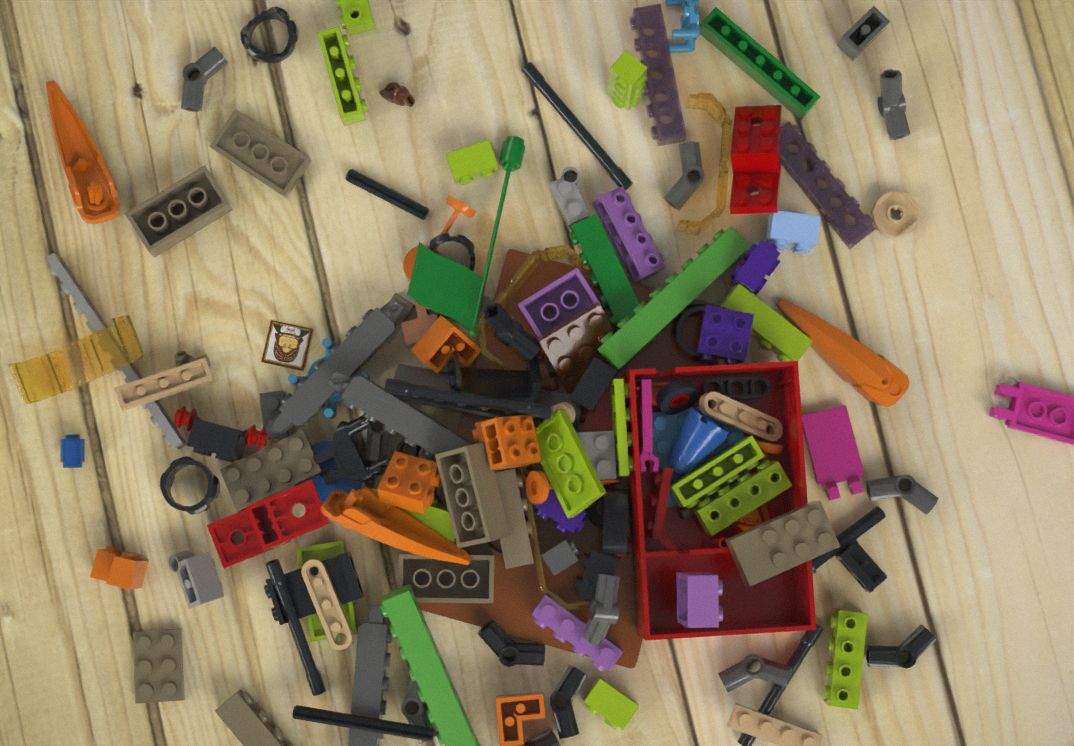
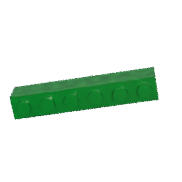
[699,7,821,120]
[569,214,656,348]

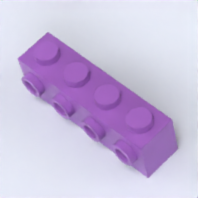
[592,186,666,284]
[532,594,623,671]

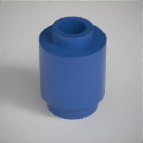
[60,435,85,468]

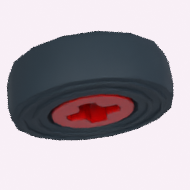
[656,379,698,415]

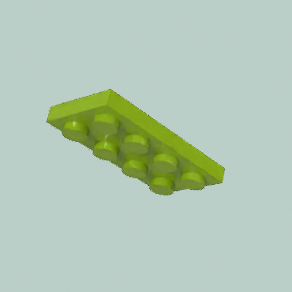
[610,378,633,477]
[535,409,606,518]
[296,540,358,642]

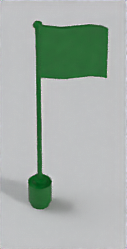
[407,136,525,337]

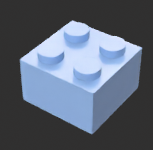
[765,210,821,254]

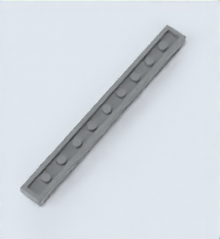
[46,253,187,449]

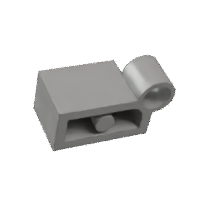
[549,167,590,230]
[168,550,224,609]

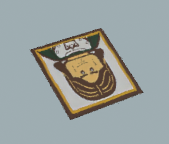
[261,320,313,371]

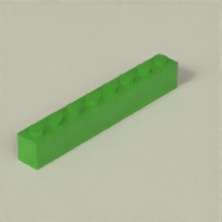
[597,226,750,370]
[380,584,480,746]

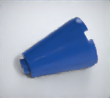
[669,407,731,475]

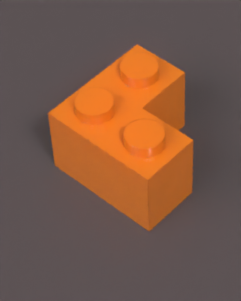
[410,315,482,374]
[90,546,149,590]
[495,691,546,746]

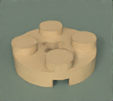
[871,191,919,238]

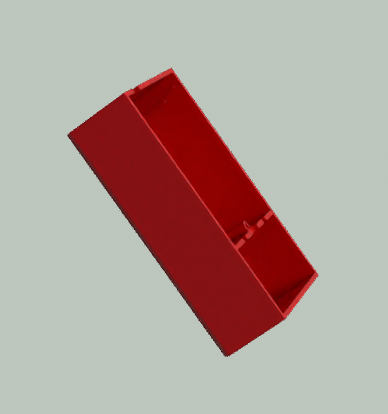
[622,361,816,640]

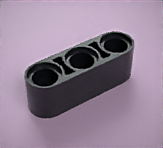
[699,376,771,401]
[602,488,628,555]

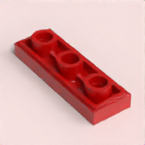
[645,467,673,540]

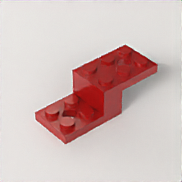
[729,105,782,214]
[207,479,331,569]

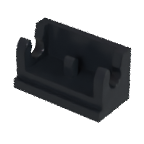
[570,357,617,412]
[836,540,887,593]

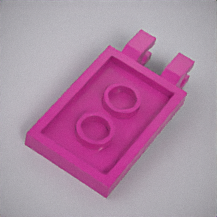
[636,379,659,472]
[989,382,1074,445]
[802,405,864,501]

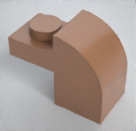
[401,301,438,348]

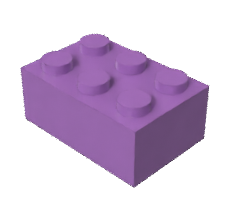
[517,268,602,338]
[676,572,723,628]

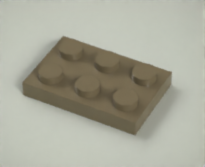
[133,628,185,704]

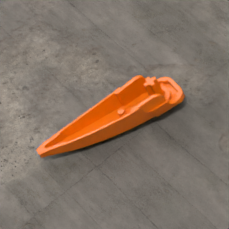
[46,80,120,225]
[776,298,910,407]
[321,487,473,565]

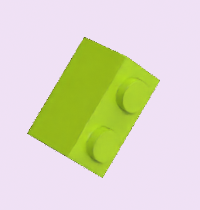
[446,139,499,185]
[583,676,639,730]

